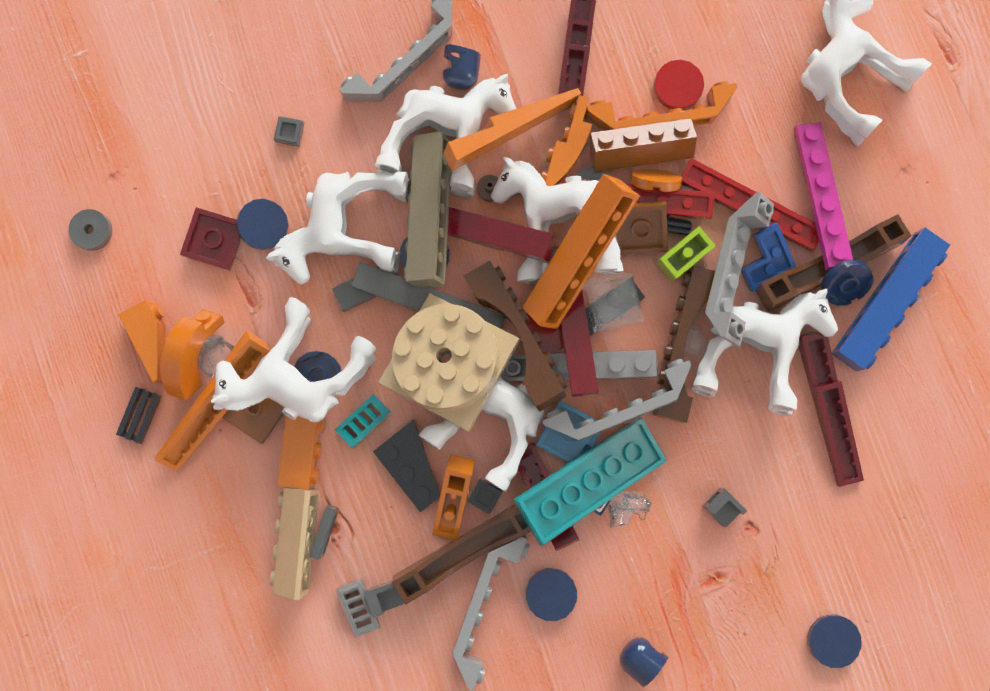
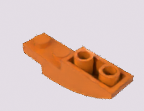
[541,95,592,186]

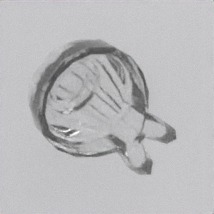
[198,336,234,377]

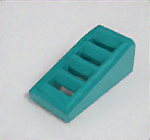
[335,394,391,448]

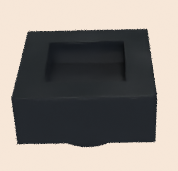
[467,479,502,514]

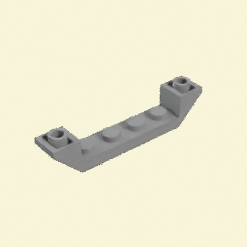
[339,0,453,102]
[705,192,774,347]
[542,359,691,441]
[453,536,530,691]

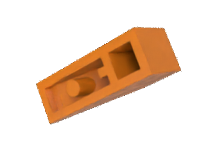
[118,300,165,384]
[432,454,476,540]

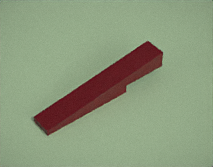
[448,207,557,264]
[550,246,599,397]
[798,330,864,487]

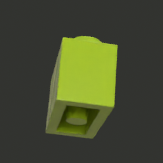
[655,226,716,283]

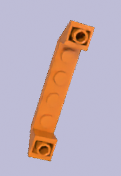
[585,81,738,131]

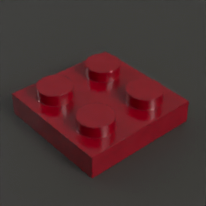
[180,207,241,271]

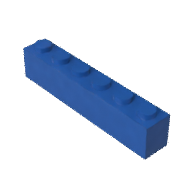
[832,227,950,371]

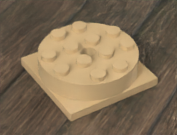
[378,293,520,432]

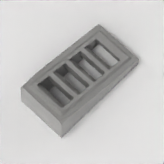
[336,578,380,637]

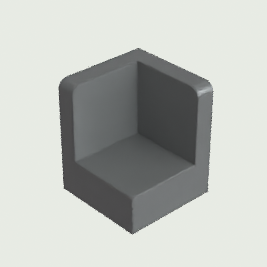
[702,488,747,527]
[364,580,404,618]

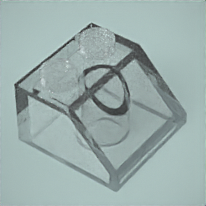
[583,273,645,334]

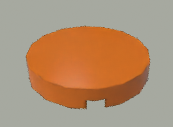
[631,169,682,192]

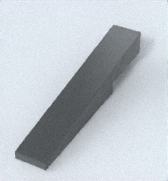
[352,262,505,329]

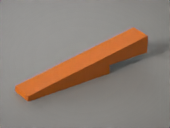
[443,88,581,171]
[155,330,270,472]

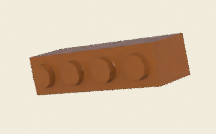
[590,118,697,172]

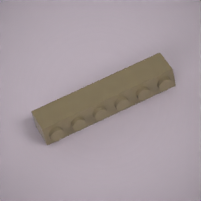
[404,132,451,288]

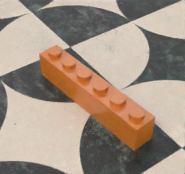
[522,174,640,329]

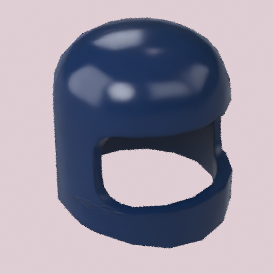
[443,44,481,90]
[619,638,669,687]

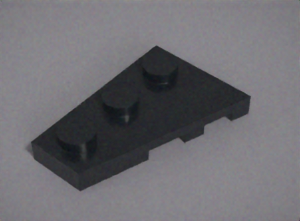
[373,420,441,512]

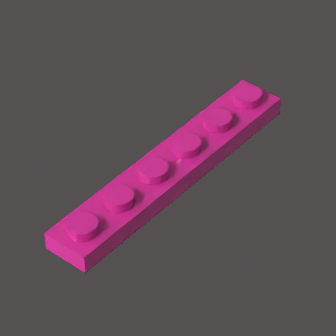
[794,122,853,270]

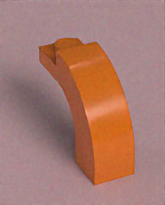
[160,309,225,401]

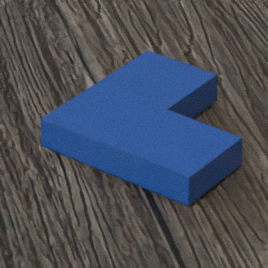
[741,223,796,292]

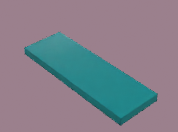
[513,417,667,546]

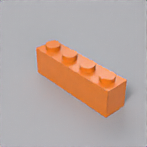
[277,416,325,490]

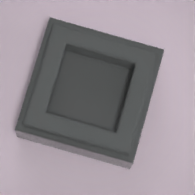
[274,116,304,147]

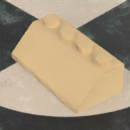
[270,487,319,600]

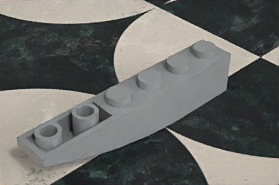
[501,350,658,382]

